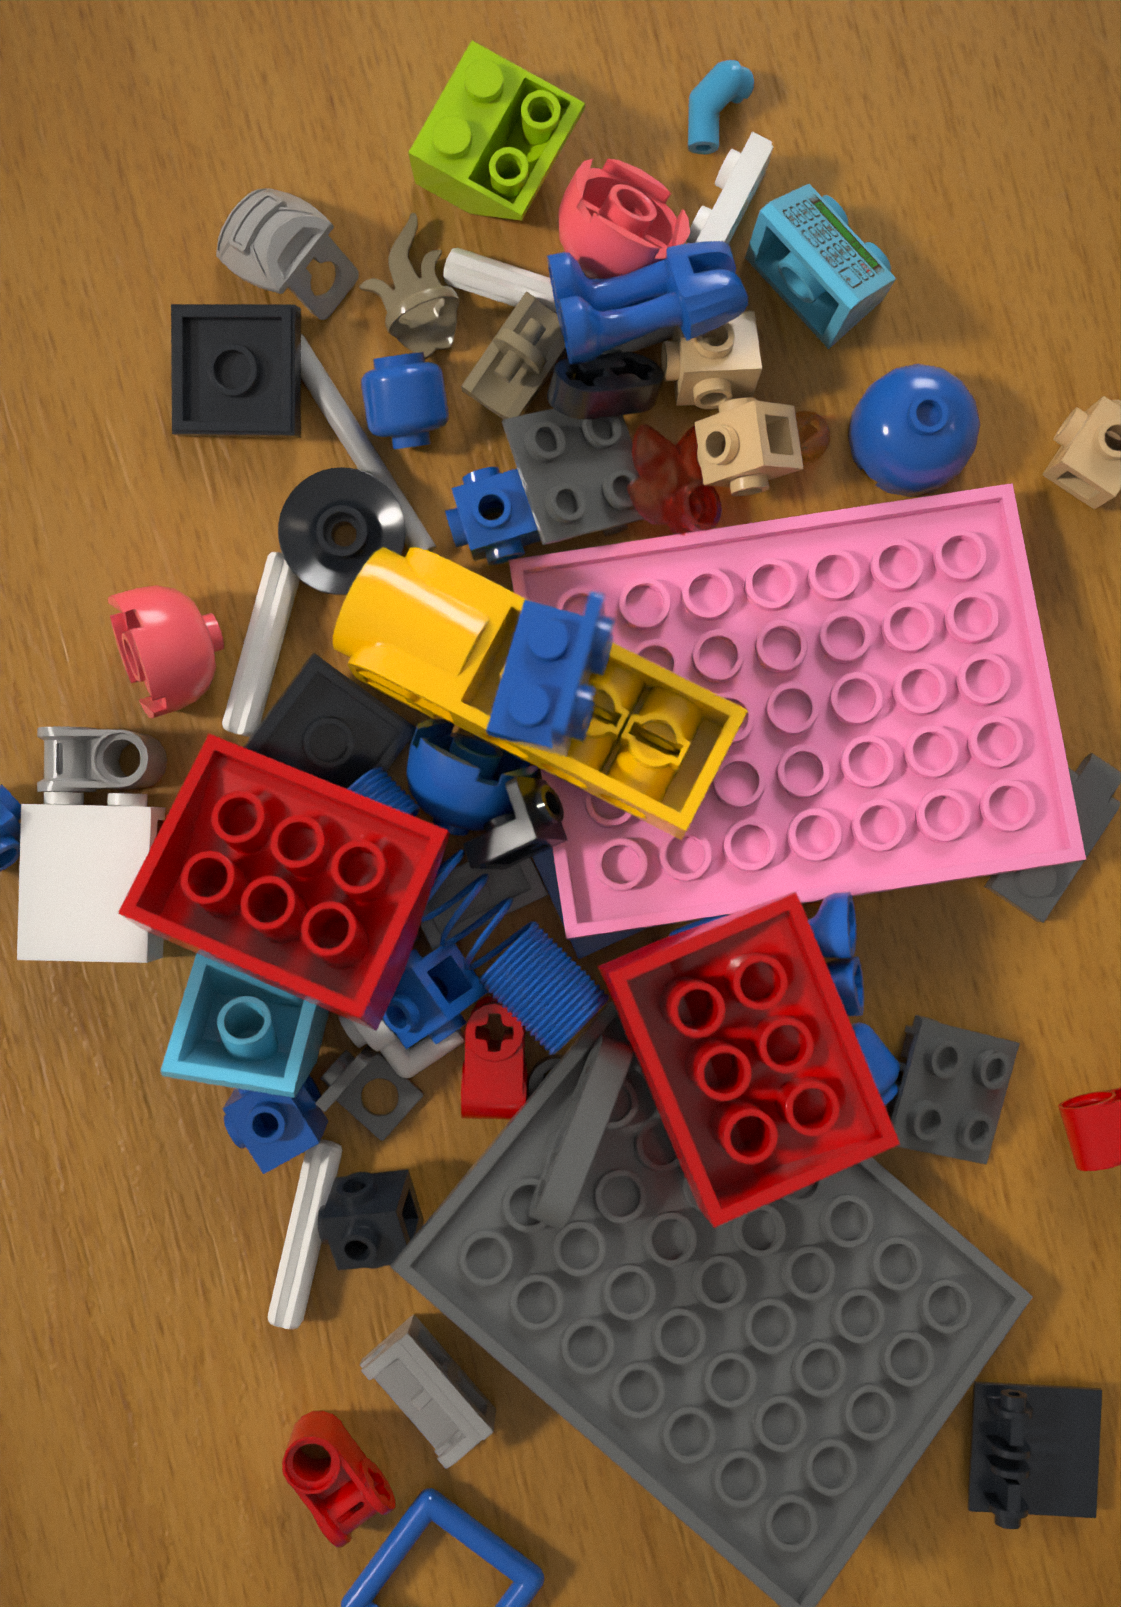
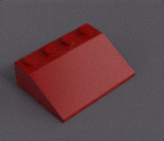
[118,734,450,1031]
[598,892,900,1228]

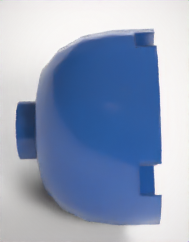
[848,363,980,497]
[406,719,539,836]

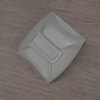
[216,188,359,320]

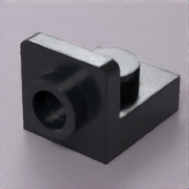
[463,776,568,870]

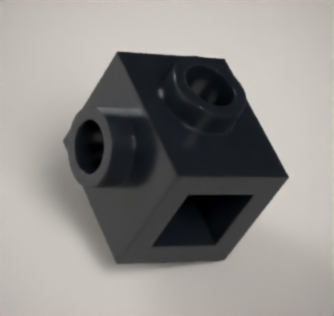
[317,1169,424,1270]

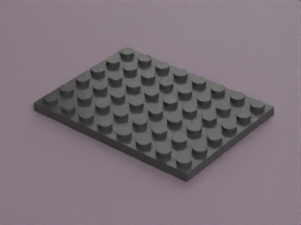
[390,999,1033,1607]

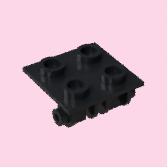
[967,1381,1102,1529]

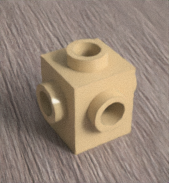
[661,311,762,409]
[1042,396,1121,509]
[694,397,803,496]

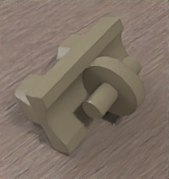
[461,291,566,419]

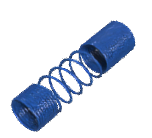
[347,767,609,1055]

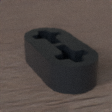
[547,352,664,420]

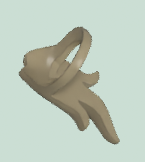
[359,213,460,359]

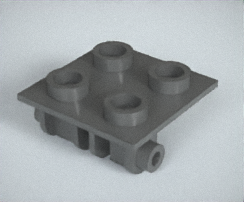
[502,409,657,545]
[886,1015,1020,1165]

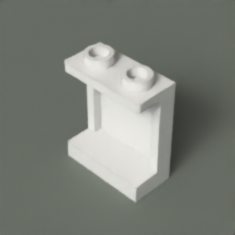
[17,792,165,963]

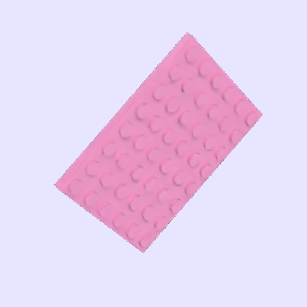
[509,483,1086,940]

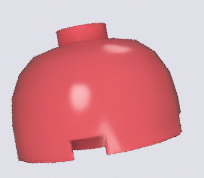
[559,159,690,279]
[108,585,224,718]

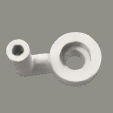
[339,1016,465,1078]

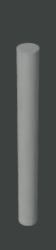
[301,334,436,552]

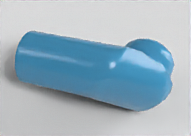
[688,60,754,154]

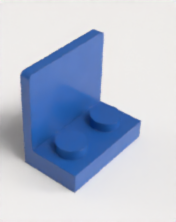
[486,590,615,757]

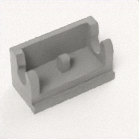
[360,1314,496,1469]

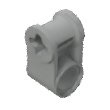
[37,726,167,792]

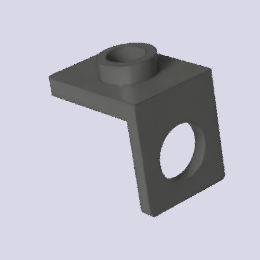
[315,1045,424,1141]

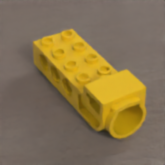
[332,547,748,840]

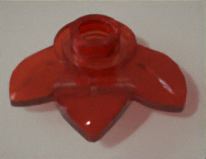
[627,424,722,536]

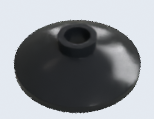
[278,467,406,596]

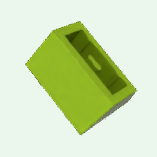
[408,40,585,221]

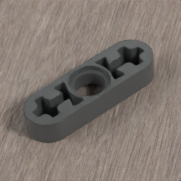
[529,1034,633,1230]

